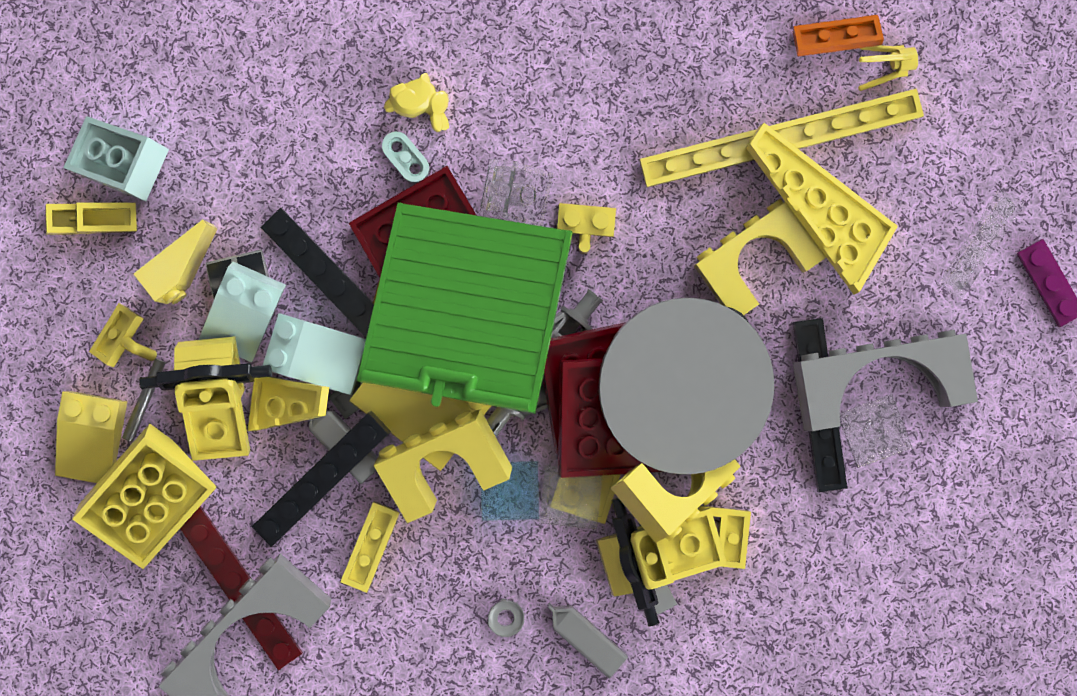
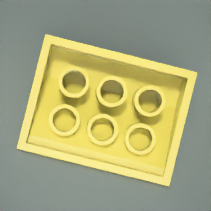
[349,383,491,471]
[72,423,216,569]

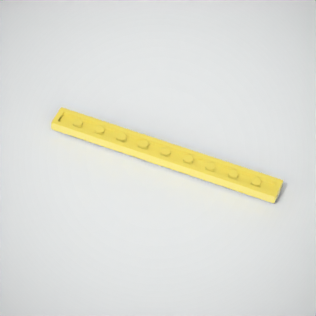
[639,88,924,188]

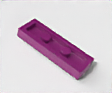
[1016,239,1077,327]

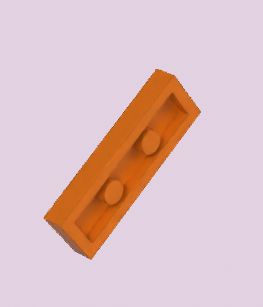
[792,15,884,57]

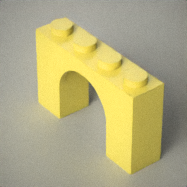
[694,198,826,315]
[374,409,513,523]
[611,460,741,543]

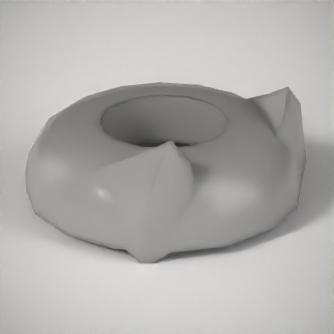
[487,598,524,637]

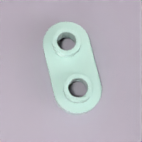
[382,131,430,183]

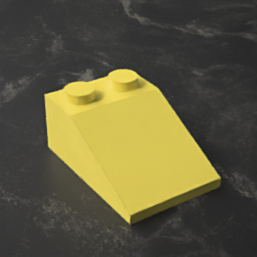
[134,219,217,305]
[55,391,128,483]

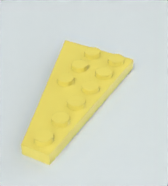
[746,123,898,295]

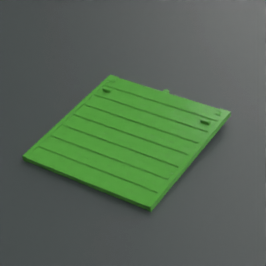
[357,203,573,414]

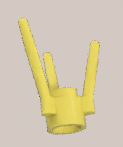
[858,45,918,91]

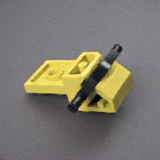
[139,336,272,461]
[596,498,727,627]

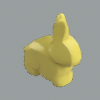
[384,73,449,132]

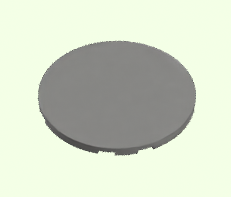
[598,298,774,474]

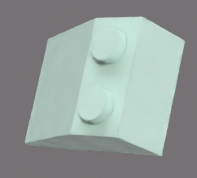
[63,116,169,201]
[199,262,286,362]
[263,313,366,395]

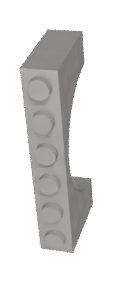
[792,330,978,431]
[158,554,332,696]

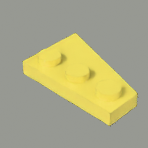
[247,377,329,431]

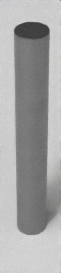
[122,358,166,442]

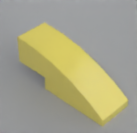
[45,203,137,235]

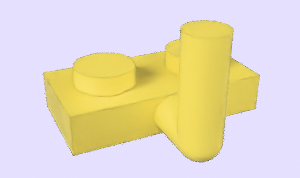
[557,203,616,254]
[89,303,157,367]

